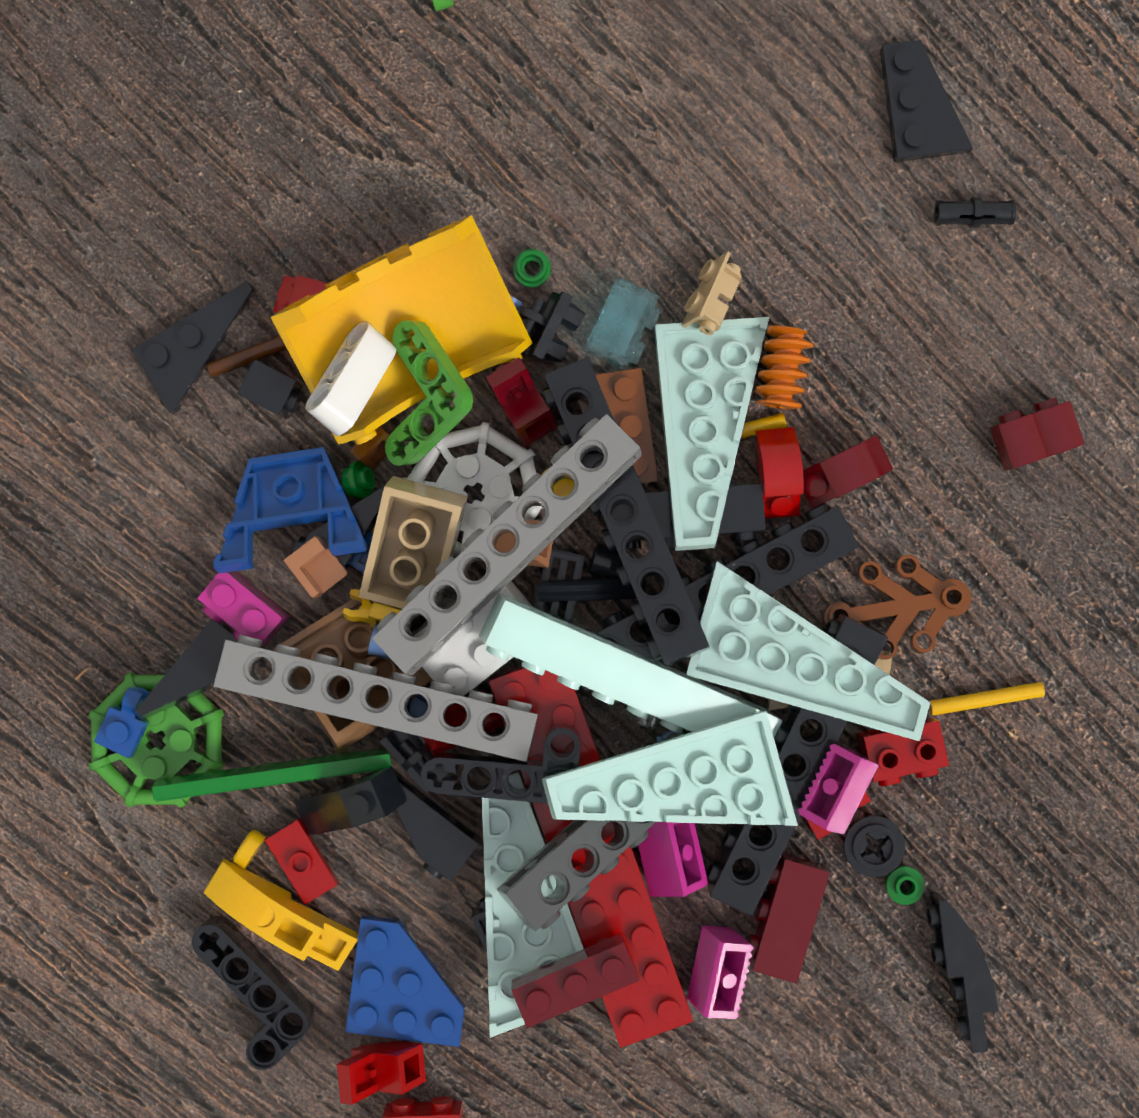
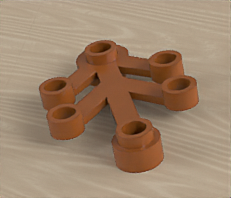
[822,555,971,660]

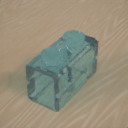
[584,277,662,370]

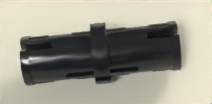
[934,197,1016,228]

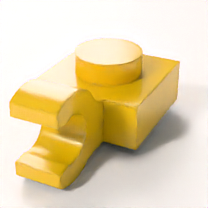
[343,589,412,629]

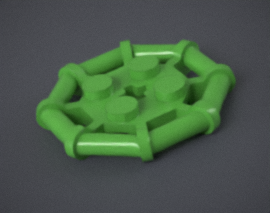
[88,672,225,808]

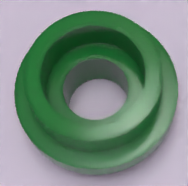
[513,249,551,288]
[342,461,375,499]
[885,866,925,905]

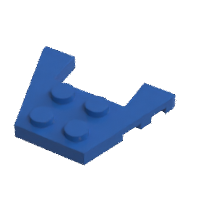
[213,447,368,574]

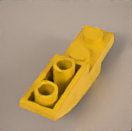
[204,858,358,971]

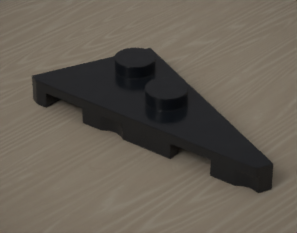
[132,281,254,414]

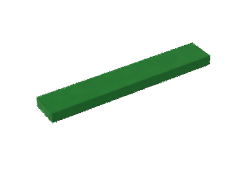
[152,747,391,802]

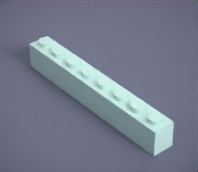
[479,593,783,738]

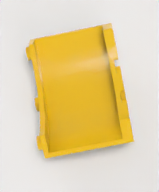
[270,215,532,445]

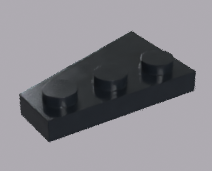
[880,40,973,163]

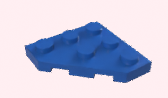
[346,915,465,1047]

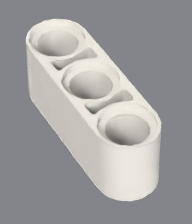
[305,321,396,436]

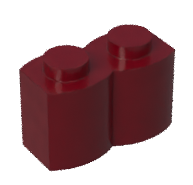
[990,397,1085,471]

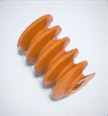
[754,325,814,410]

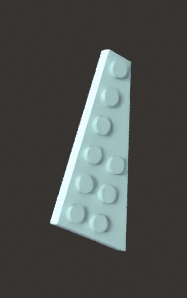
[654,317,769,551]
[686,561,930,741]
[542,711,798,826]
[482,771,584,1038]

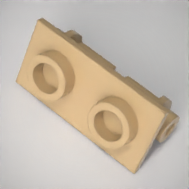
[682,252,742,335]

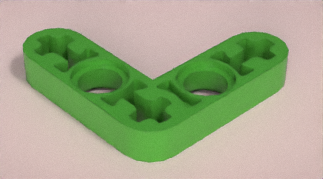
[385,320,473,466]

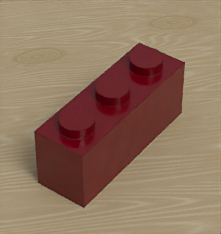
[747,853,830,984]
[511,933,639,1028]

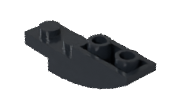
[926,892,999,1053]

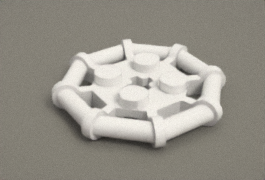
[404,422,544,558]

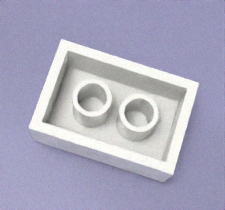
[411,576,533,696]

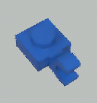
[94,686,150,758]

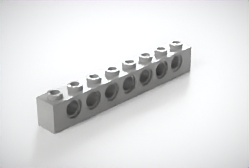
[372,414,642,676]
[213,635,538,762]

